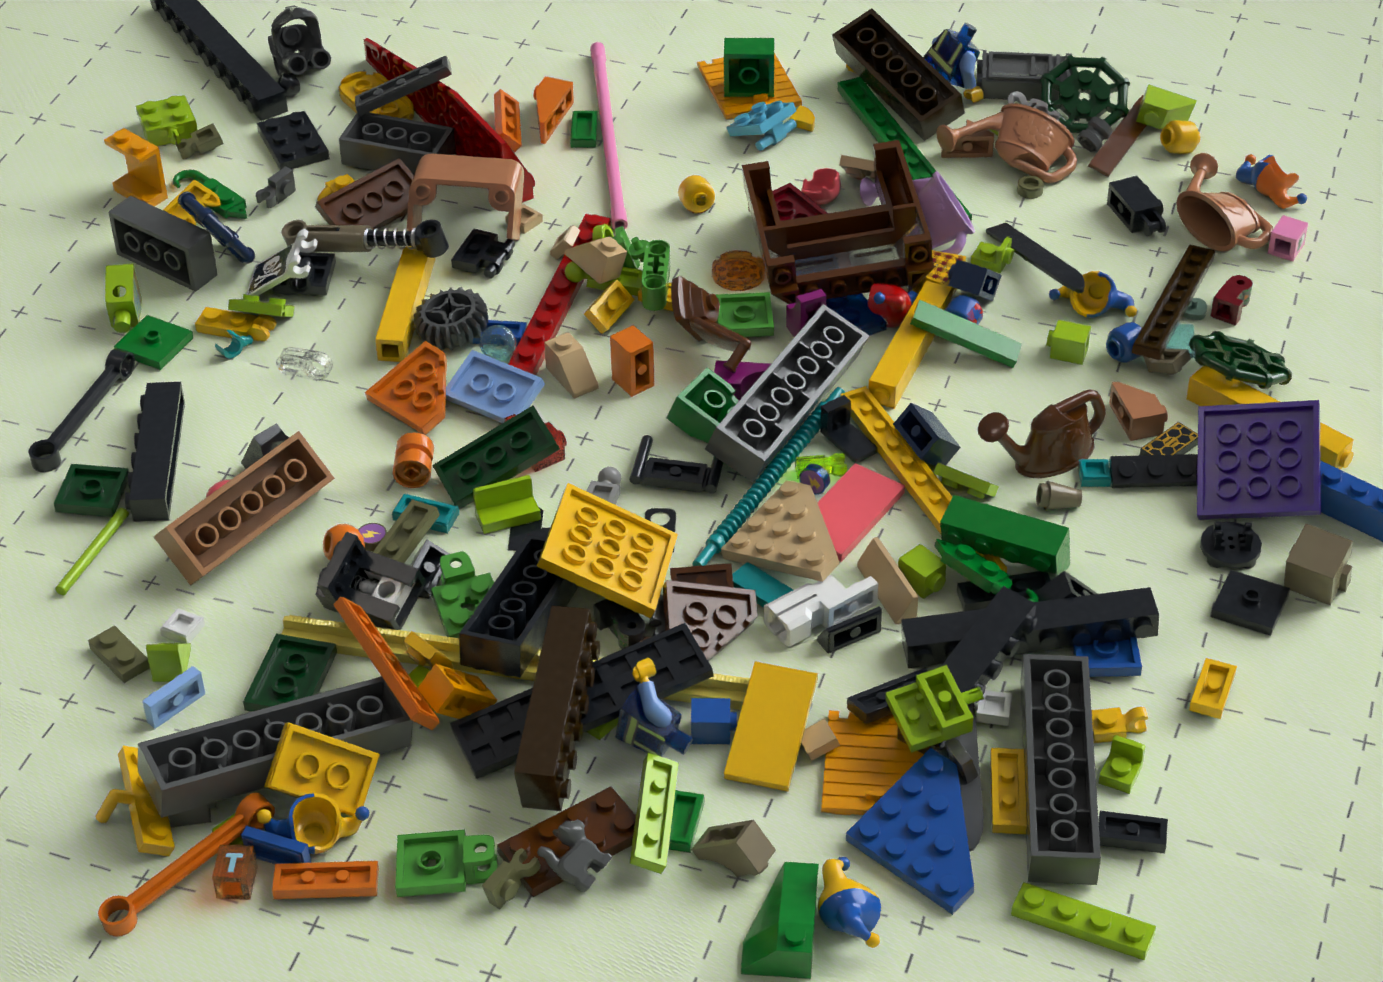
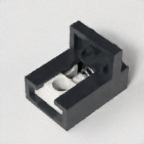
[316,532,426,630]

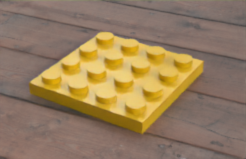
[537,483,678,619]

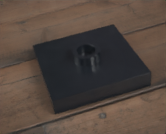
[1211,570,1290,636]

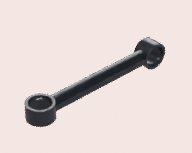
[28,348,135,472]

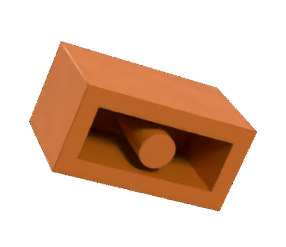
[610,325,654,397]

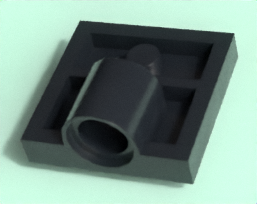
[272,252,336,296]

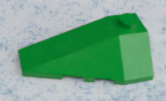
[741,862,819,979]

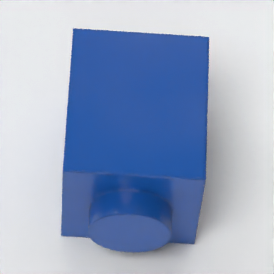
[691,698,737,744]

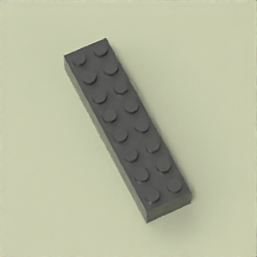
[705,304,869,483]
[1020,654,1101,885]
[138,676,413,818]

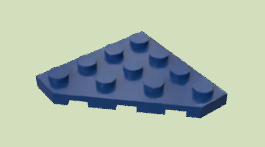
[846,748,974,915]

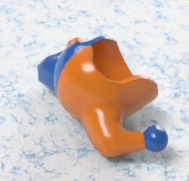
[1236,154,1307,209]

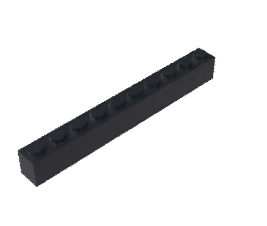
[150,0,288,121]

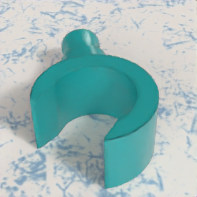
[215,330,253,359]

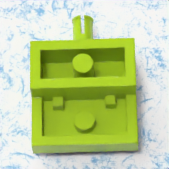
[135,95,198,147]
[885,665,984,753]

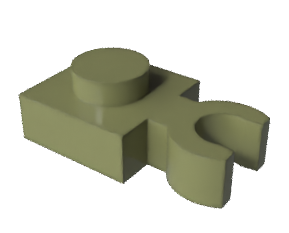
[176,123,224,159]

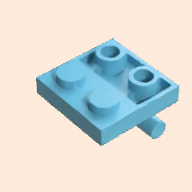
[726,100,797,151]

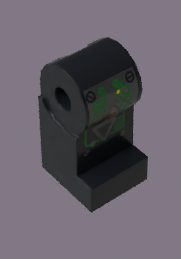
[593,599,645,649]

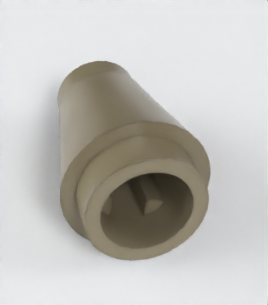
[1036,481,1082,510]

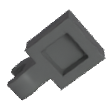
[256,166,296,208]

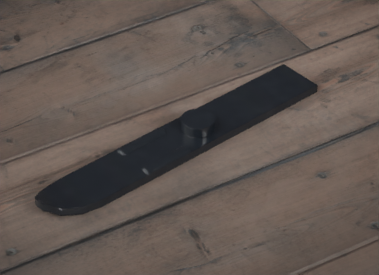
[986,223,1085,293]

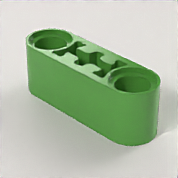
[641,240,670,311]

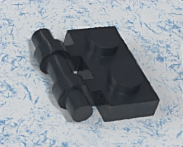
[451,228,515,279]

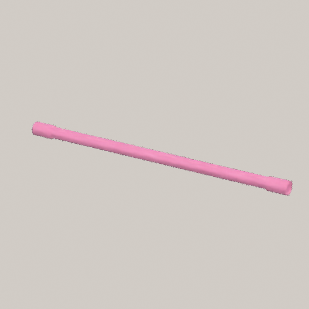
[590,42,628,230]

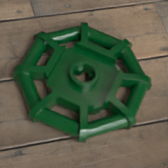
[1040,55,1130,133]
[1189,331,1292,389]

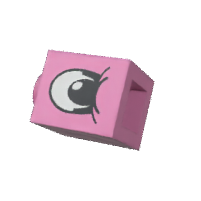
[1268,215,1308,261]

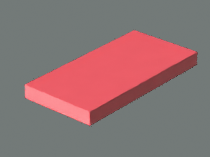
[817,463,905,562]

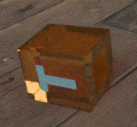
[212,844,258,900]

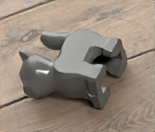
[537,819,613,892]

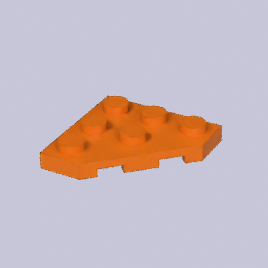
[365,341,447,435]

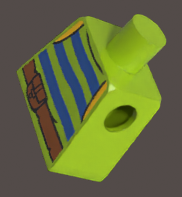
[105,264,142,333]

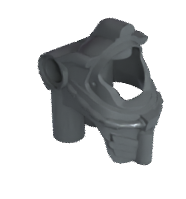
[268,5,331,76]

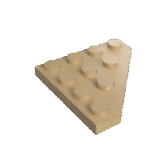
[721,480,839,582]

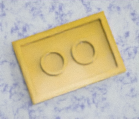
[264,722,380,816]

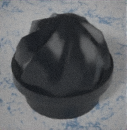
[277,72,300,97]

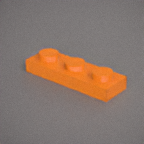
[494,89,522,152]
[272,861,379,899]

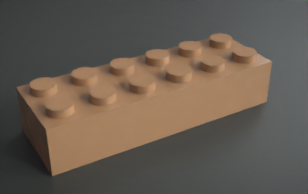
[154,431,335,586]

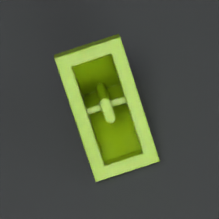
[146,643,191,682]

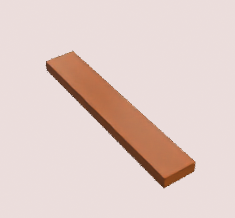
[333,597,440,731]

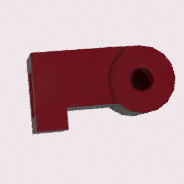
[1210,275,1253,326]

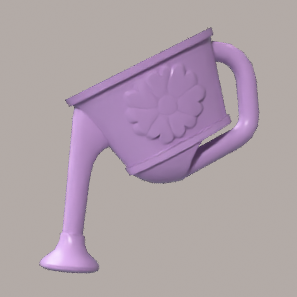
[860,171,975,255]

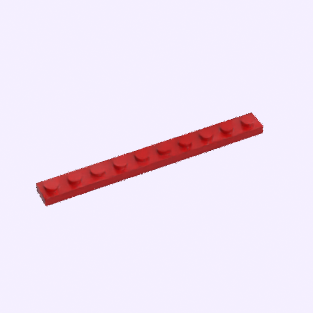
[508,214,611,375]

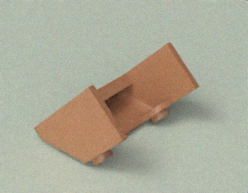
[407,154,524,240]

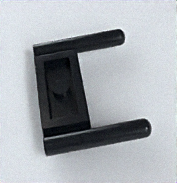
[629,435,724,494]

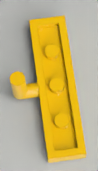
[95,745,175,856]

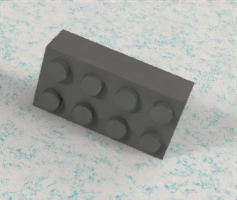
[339,112,456,175]
[108,196,218,292]

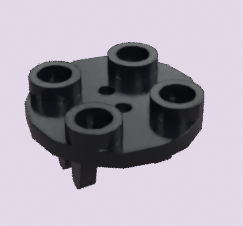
[1200,522,1262,569]

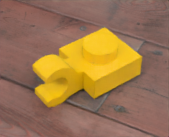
[1092,707,1148,743]

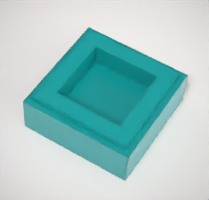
[1078,459,1112,487]

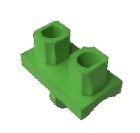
[611,226,648,269]

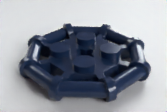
[178,191,255,264]

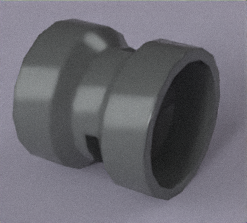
[1077,117,1113,153]

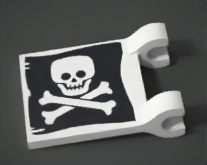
[247,229,318,296]

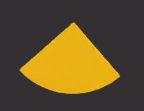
[789,105,815,132]

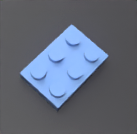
[446,350,545,423]

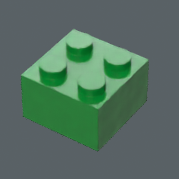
[724,38,774,97]

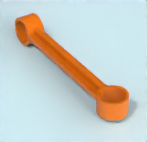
[98,792,275,936]

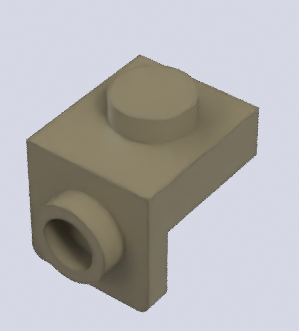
[1143,348,1191,375]

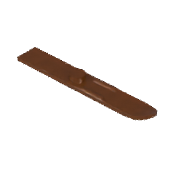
[1088,95,1147,177]

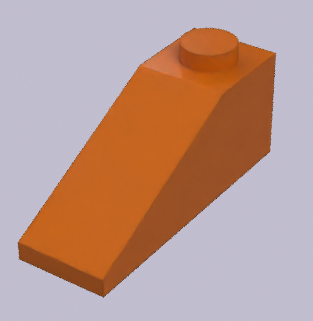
[533,76,574,144]

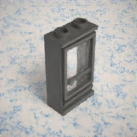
[976,50,1072,101]

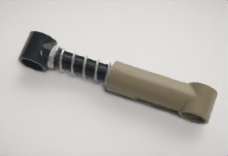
[281,219,449,258]

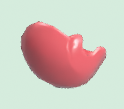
[801,168,841,205]

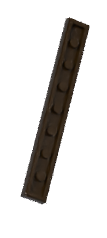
[1132,244,1215,360]

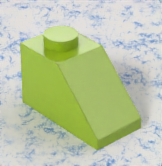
[1136,84,1197,129]

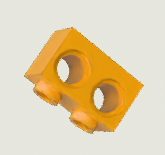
[417,664,497,719]

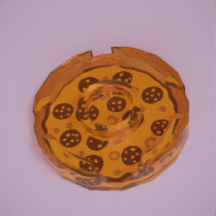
[712,250,765,291]

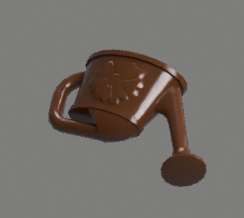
[978,389,1106,478]

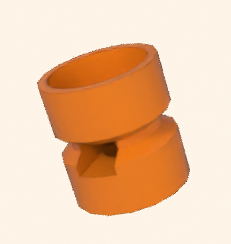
[392,432,434,488]

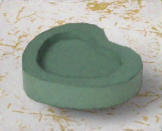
[1183,298,1207,320]

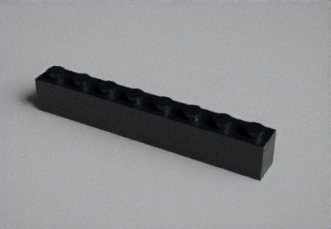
[901,587,1159,668]

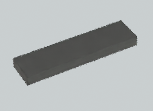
[355,56,452,116]

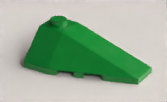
[666,367,783,468]

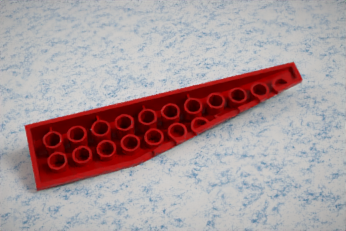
[363,38,535,203]

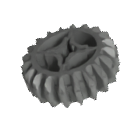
[414,287,489,351]

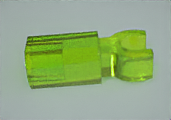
[795,453,847,479]

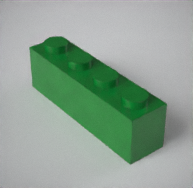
[940,495,1070,574]

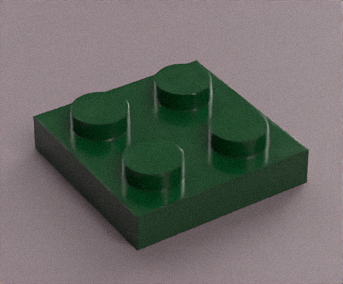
[54,464,129,517]

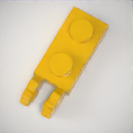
[195,307,277,342]

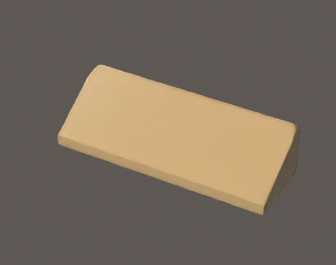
[857,537,918,624]

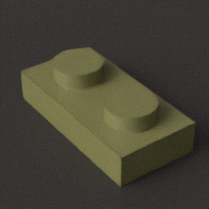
[88,625,150,683]

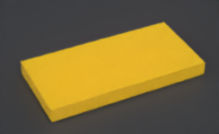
[724,661,818,792]

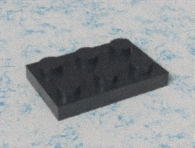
[257,111,330,170]

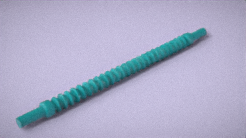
[692,387,845,566]

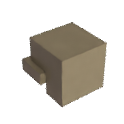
[1284,524,1353,605]

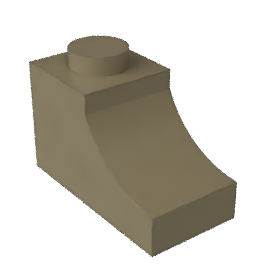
[691,820,776,877]

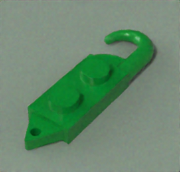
[173,169,247,219]
[934,539,1039,602]

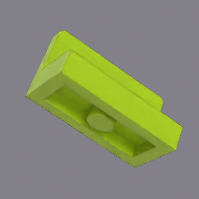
[473,475,541,534]

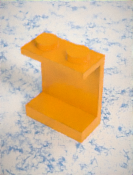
[104,128,168,206]

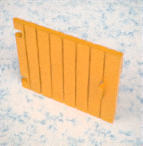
[697,53,802,119]
[821,710,924,815]

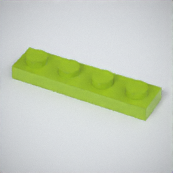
[630,752,679,874]
[1011,882,1156,961]

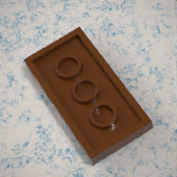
[315,158,414,231]
[497,786,636,897]

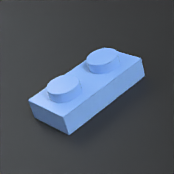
[142,666,205,729]

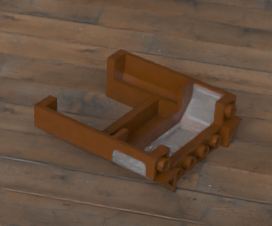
[742,140,935,304]

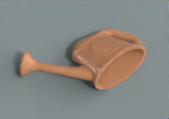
[936,103,1077,183]
[1176,153,1273,251]

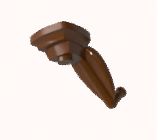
[671,276,751,373]

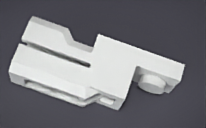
[764,575,878,647]

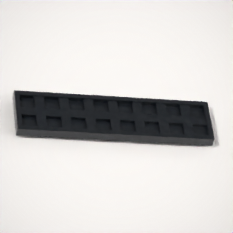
[450,623,714,779]

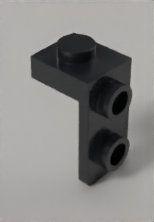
[820,395,877,463]

